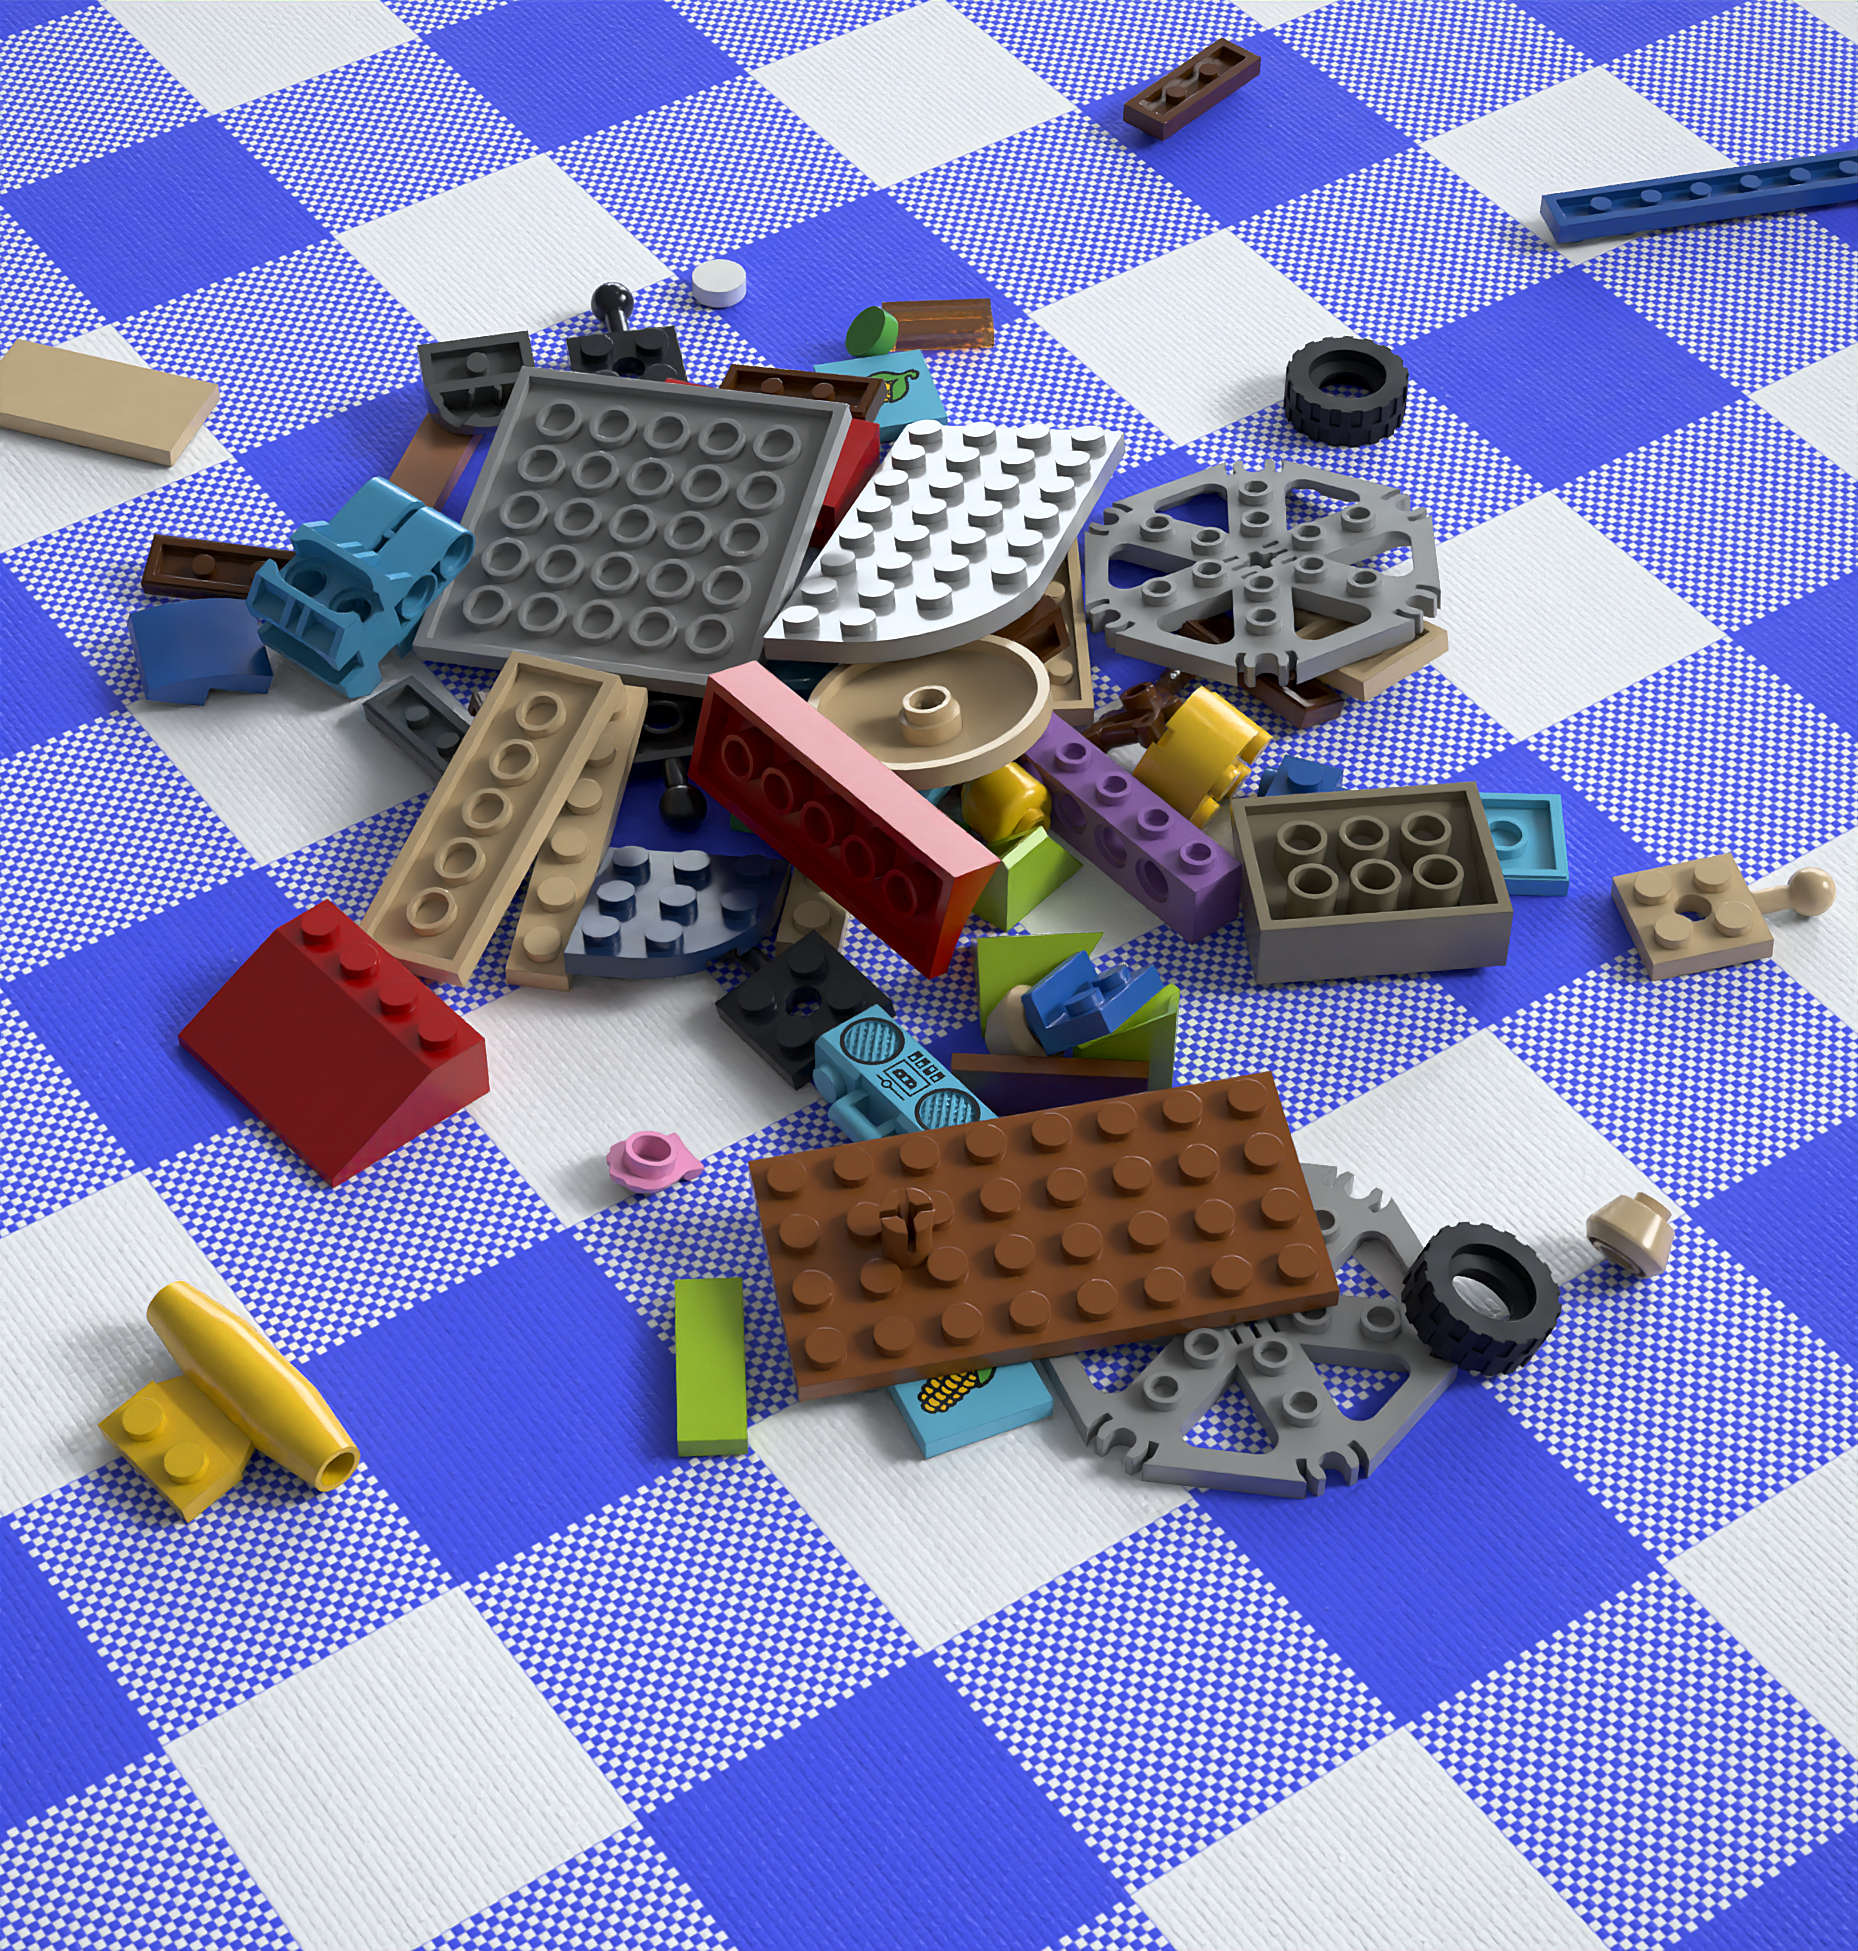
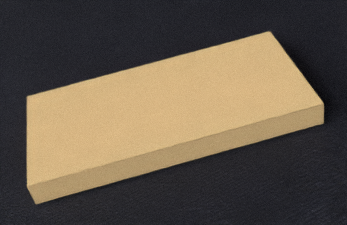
[0,339,220,467]

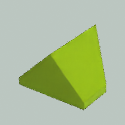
[971,826,1084,933]
[970,932,1105,1038]
[1072,983,1180,1092]

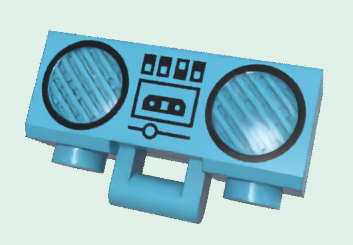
[813,1004,998,1143]

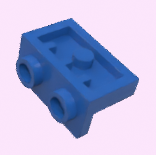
[1021,950,1164,1056]

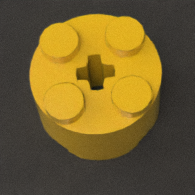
[1132,686,1273,831]

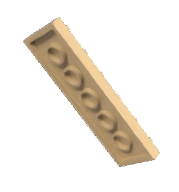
[359,651,625,988]

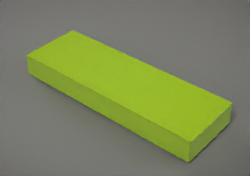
[674,1277,748,1457]

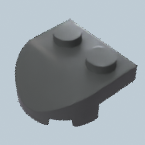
[417,330,535,435]

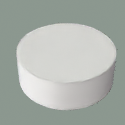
[692,259,746,308]

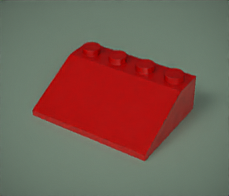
[178,899,490,1189]

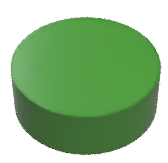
[845,306,898,359]

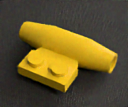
[97,1281,361,1523]

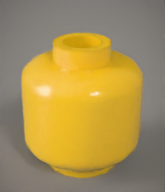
[961,762,1052,843]

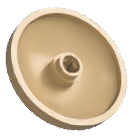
[807,634,1053,790]

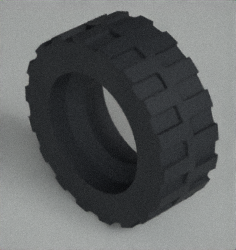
[1283,336,1409,448]
[1401,1221,1562,1376]

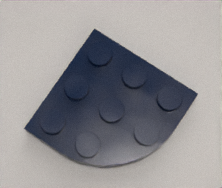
[563,846,792,979]

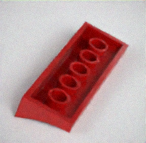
[688,660,1001,980]

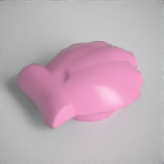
[606,1131,704,1194]

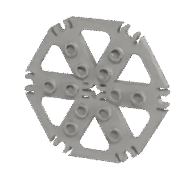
[1085,459,1441,687]
[1039,1163,1459,1499]

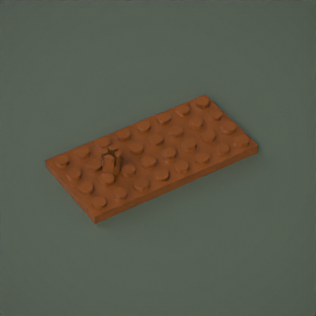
[748,1071,1340,1402]

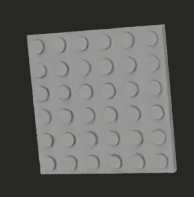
[412,366,852,698]

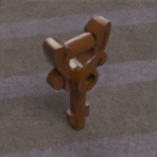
[1081,667,1197,754]

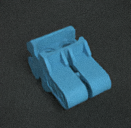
[245,476,476,699]

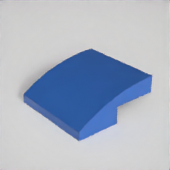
[127,598,274,706]

